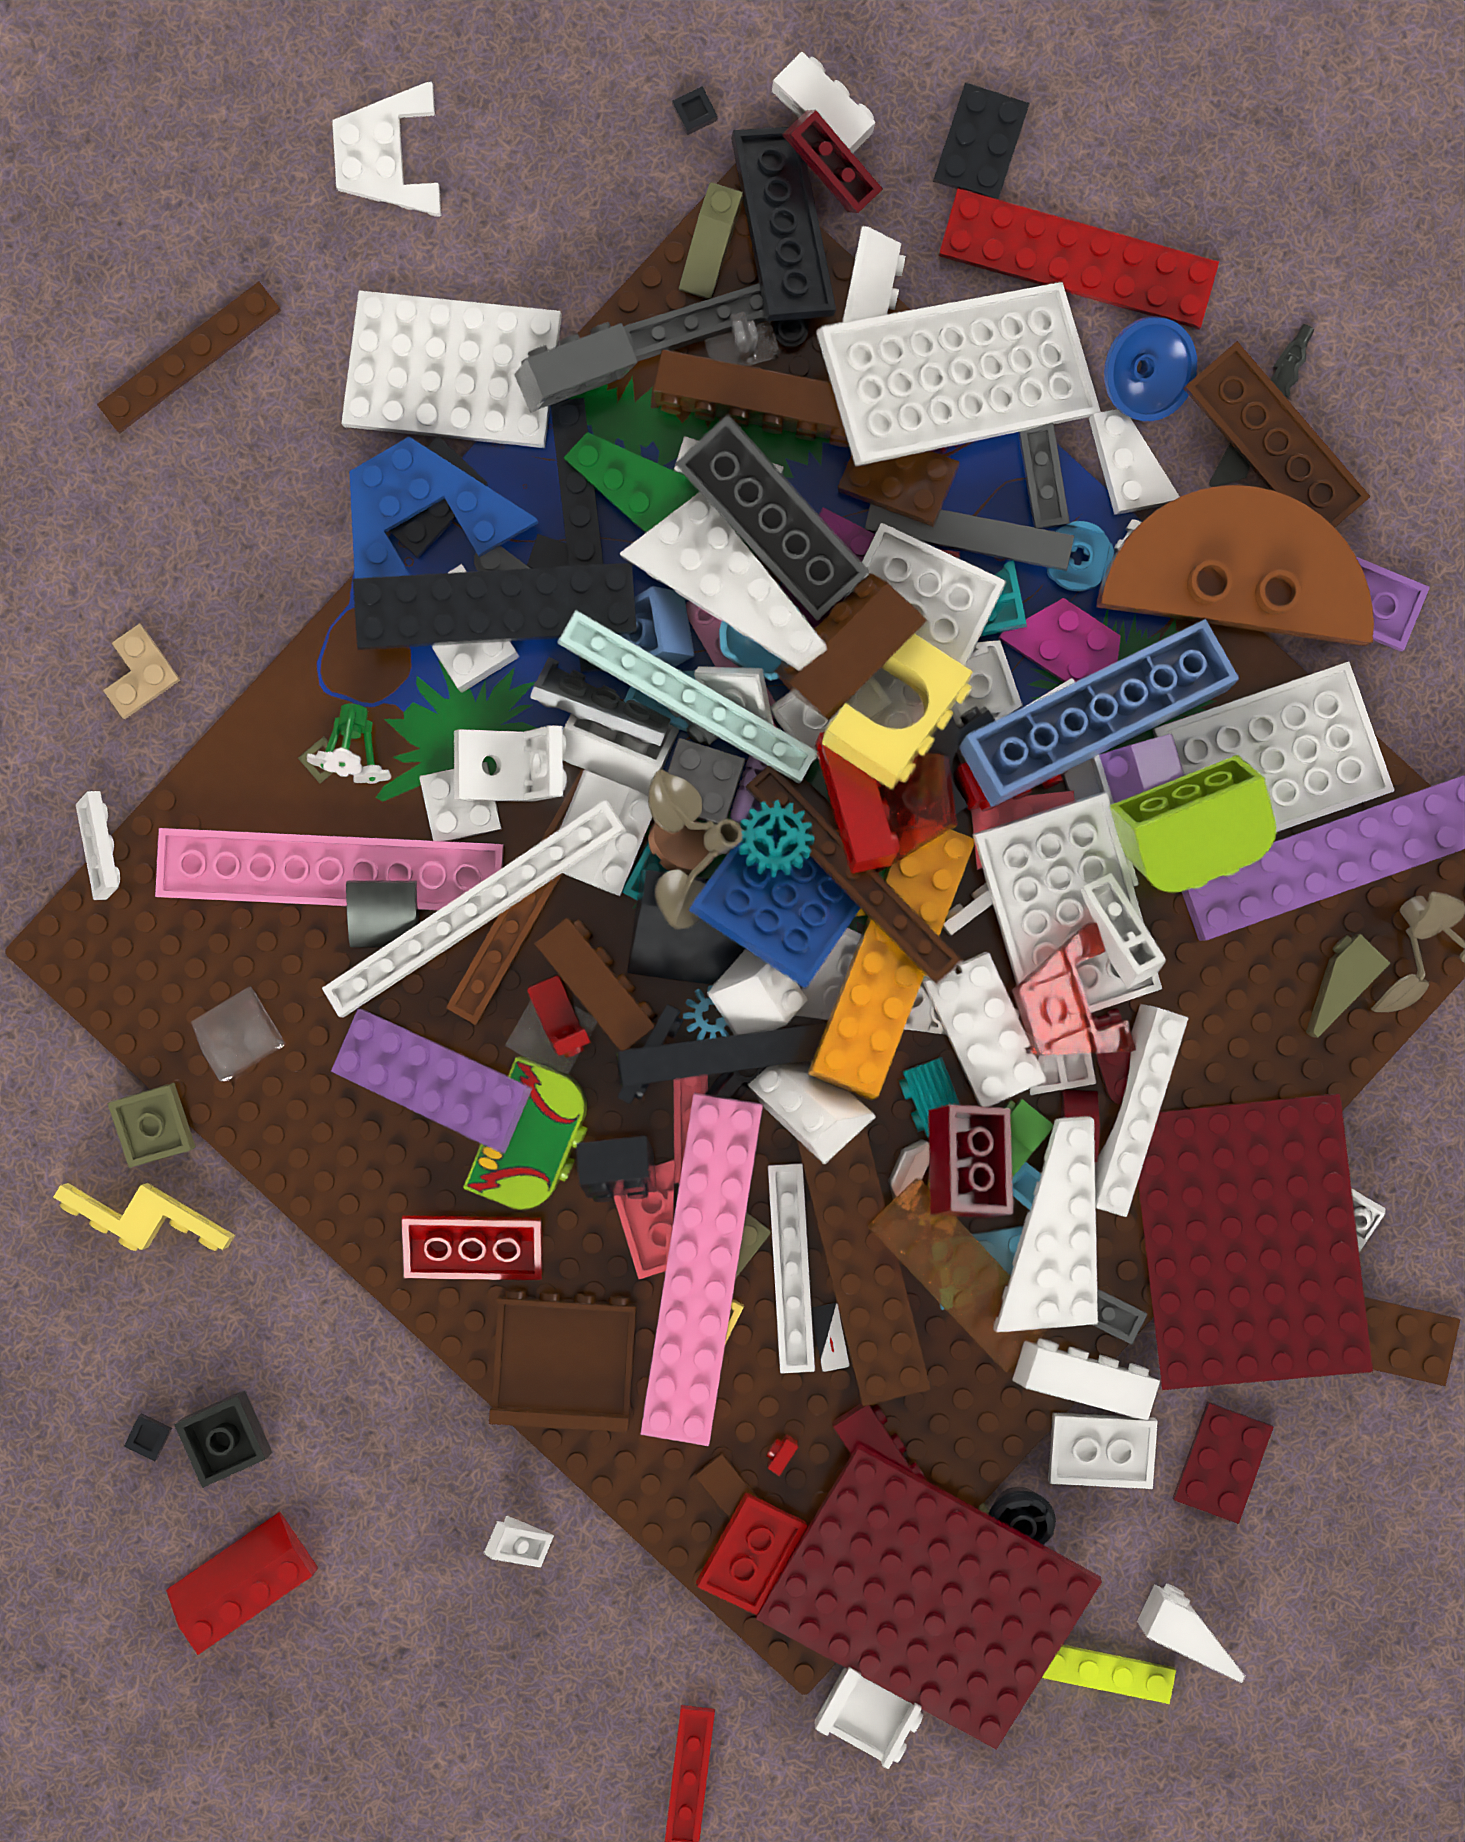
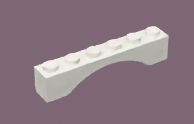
[1094,1004,1188,1217]

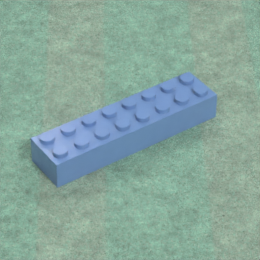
[959,619,1239,807]

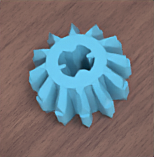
[683,985,729,1040]

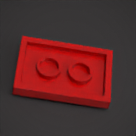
[696,1492,807,1615]

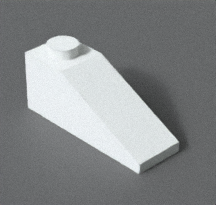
[1081,873,1166,989]

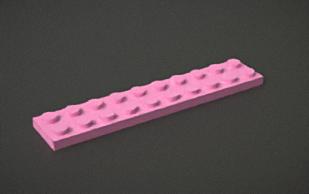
[155,828,504,910]
[641,1093,763,1446]

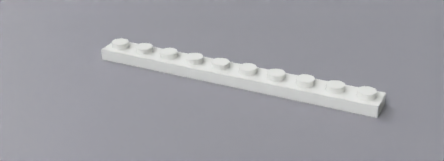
[322,800,626,1017]

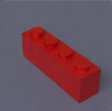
[815,732,899,874]

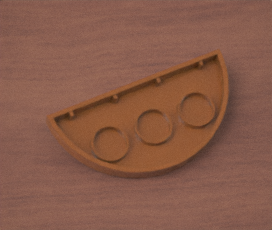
[1096,485,1374,646]

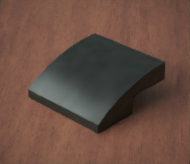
[346,881,419,948]

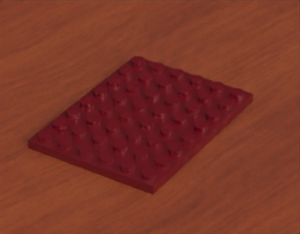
[1138,1093,1373,1390]
[756,1444,1102,1750]

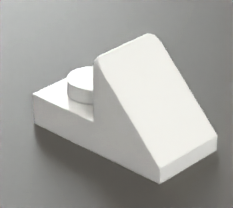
[484,1516,554,1568]

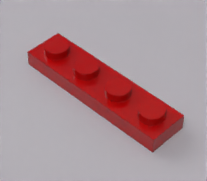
[665,1705,715,1842]

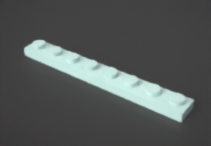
[558,611,818,783]

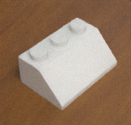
[843,226,906,323]
[562,714,679,795]
[560,770,652,896]
[748,1060,875,1164]

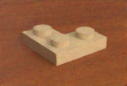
[103,623,180,719]

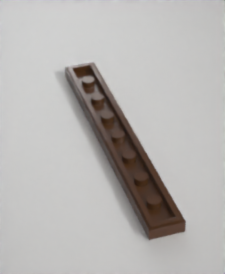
[745,766,962,986]

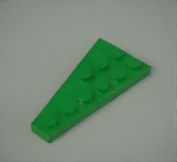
[564,432,757,556]

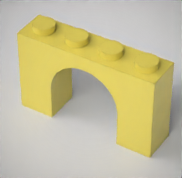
[822,634,973,789]

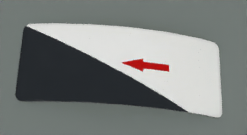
[811,1303,849,1372]

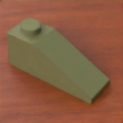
[679,182,743,299]
[1306,934,1390,1038]

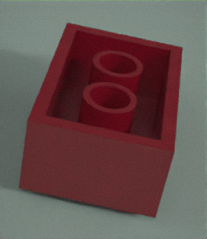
[928,1105,1013,1218]

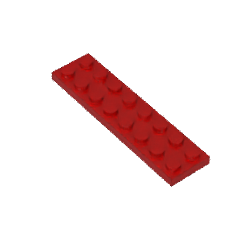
[939,188,1219,329]

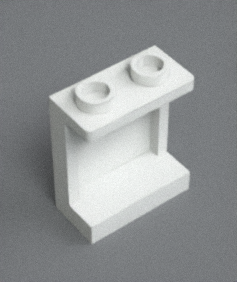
[815,1667,923,1769]

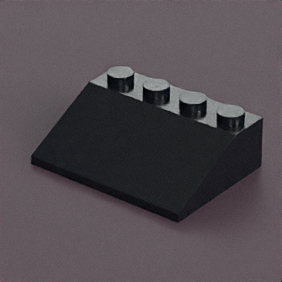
[627,870,746,985]

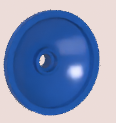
[1104,317,1197,421]

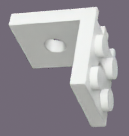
[454,726,566,802]

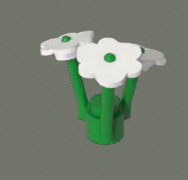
[306,704,391,783]

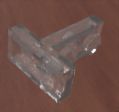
[705,312,780,366]

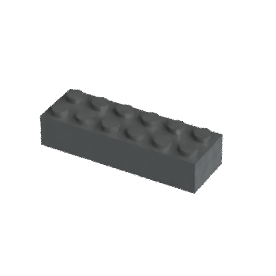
[675,415,869,620]

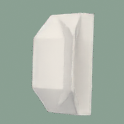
[888,1139,929,1210]

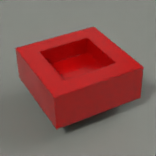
[766,1434,798,1476]

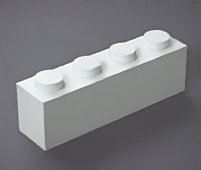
[1013,1338,1160,1421]

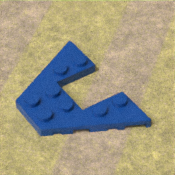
[349,437,539,578]

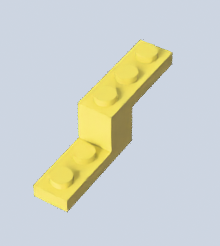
[54,1183,235,1251]

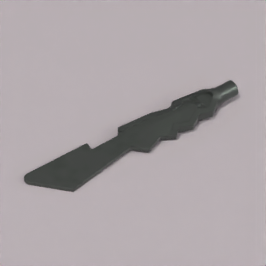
[1209,324,1315,487]

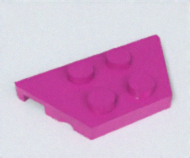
[998,598,1121,682]

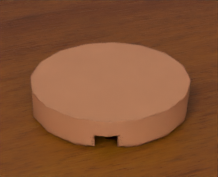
[648,820,713,876]

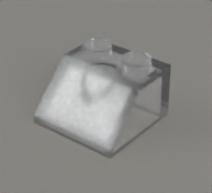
[191,986,286,1081]

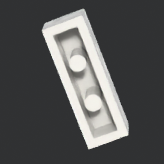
[772,52,875,153]

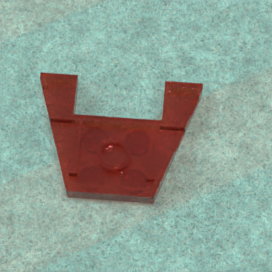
[874,753,957,873]
[1013,922,1136,1056]

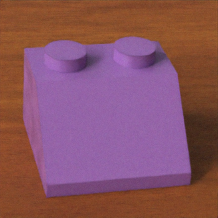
[1099,733,1185,803]

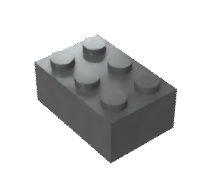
[514,322,638,413]

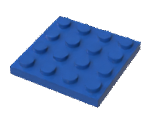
[689,810,860,989]

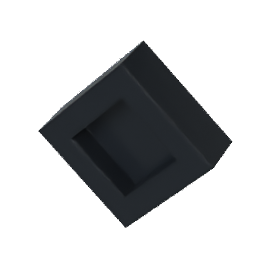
[672,86,718,135]
[124,1413,172,1461]

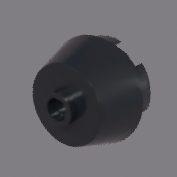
[988,1487,1056,1545]

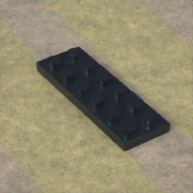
[731,127,836,321]

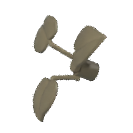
[648,769,744,929]
[1370,892,1465,1012]

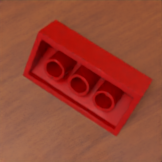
[166,1511,318,1655]

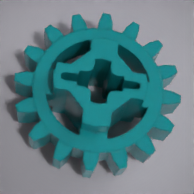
[739,800,814,877]

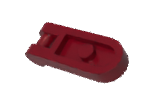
[1085,1008,1131,1105]

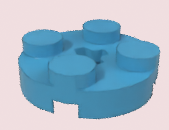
[1046,521,1114,591]

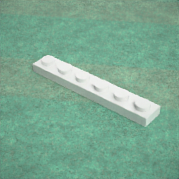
[768,1163,815,1373]

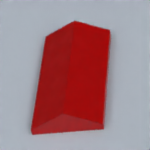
[402,1215,543,1280]

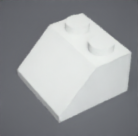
[707,949,807,1035]

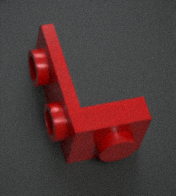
[527,975,590,1058]

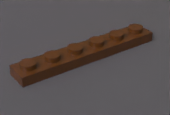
[97,281,282,433]

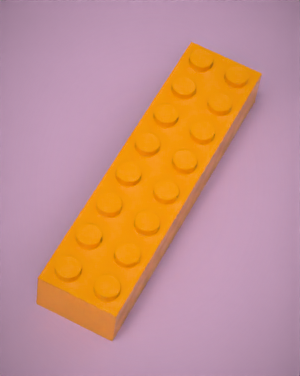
[807,814,975,1100]

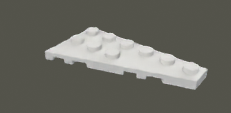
[619,492,827,670]

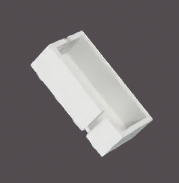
[922,952,1046,1107]

